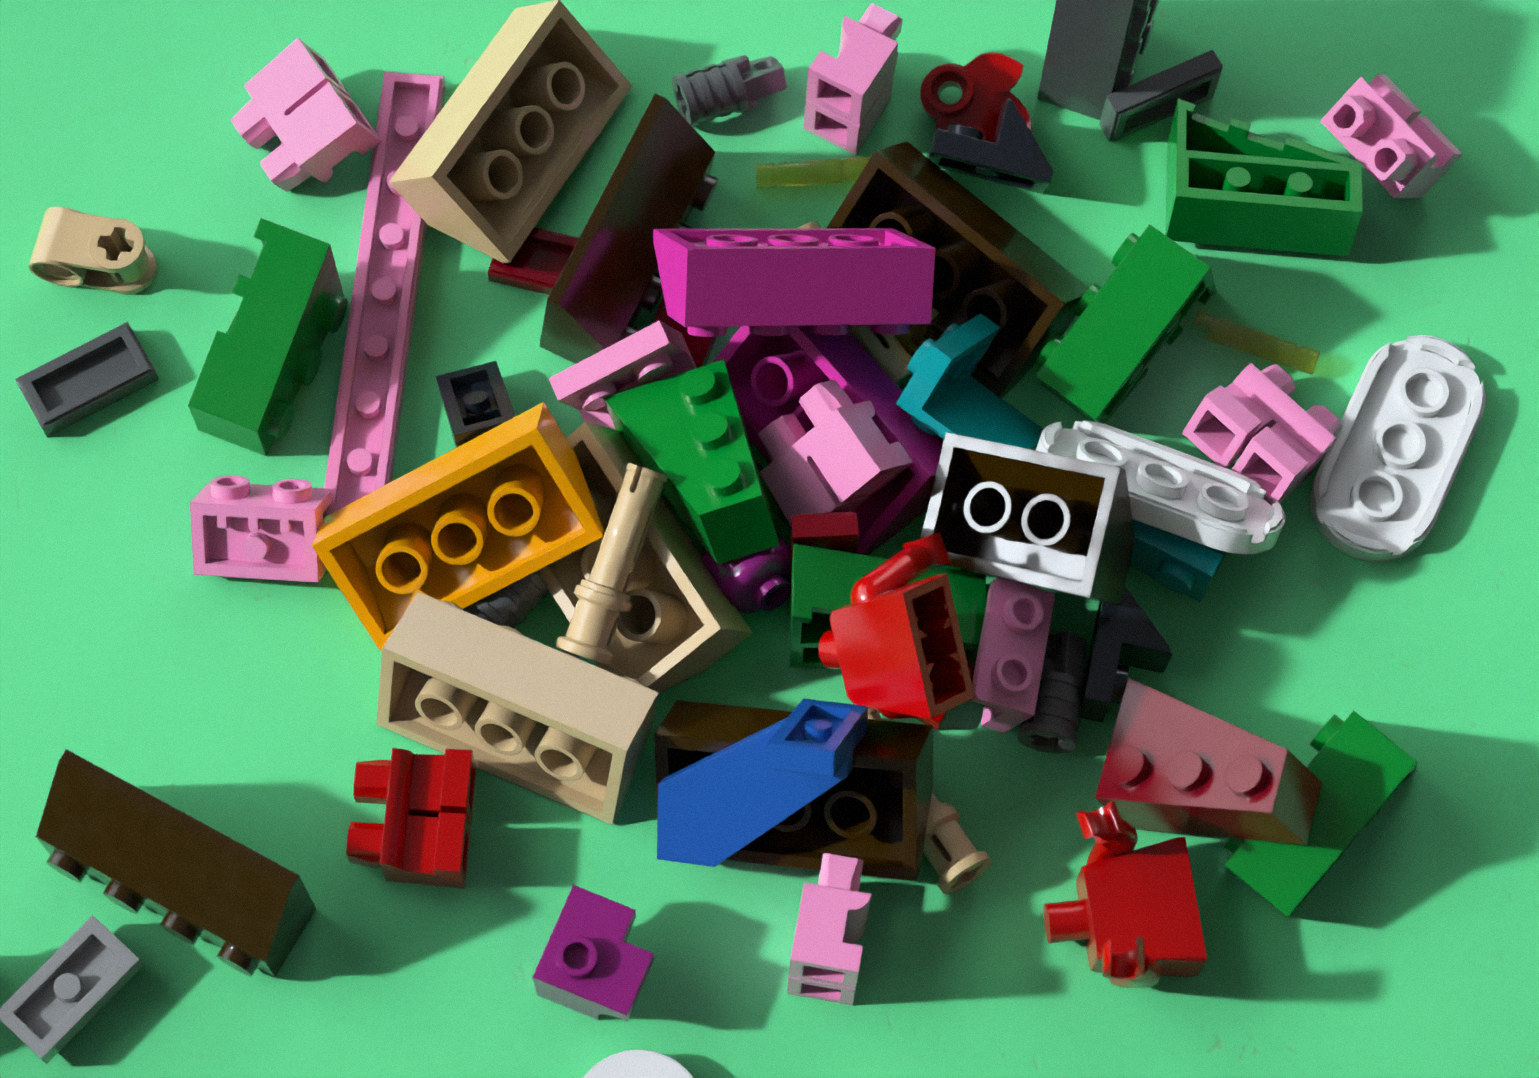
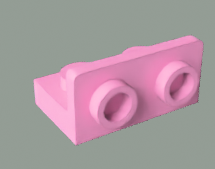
[548,320,697,430]
[190,475,332,582]
[971,577,1055,733]

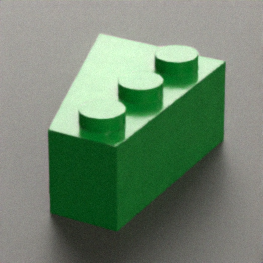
[1165,99,1363,256]
[188,218,348,456]
[1035,224,1216,424]
[603,360,780,564]
[789,544,986,670]
[1224,711,1418,917]

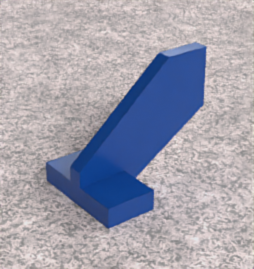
[657,699,868,867]

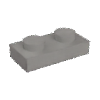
[0,915,144,1064]

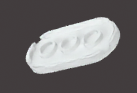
[1310,335,1486,562]
[1036,420,1285,554]

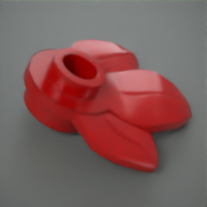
[920,53,1033,142]

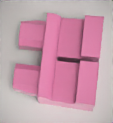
[803,4,903,155]
[230,38,382,192]
[1320,74,1463,198]
[1182,363,1340,506]
[758,380,913,525]
[787,853,872,1006]

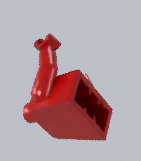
[818,533,975,719]
[1043,801,1208,988]

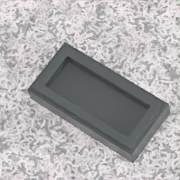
[1099,49,1223,142]
[15,322,159,437]

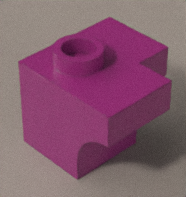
[532,885,654,1021]

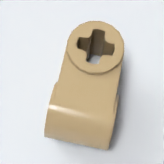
[29,207,158,295]

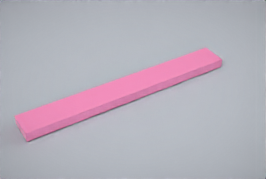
[323,72,446,518]

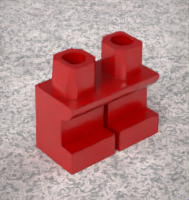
[346,748,477,889]

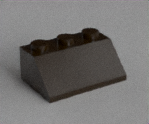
[920,432,1136,606]

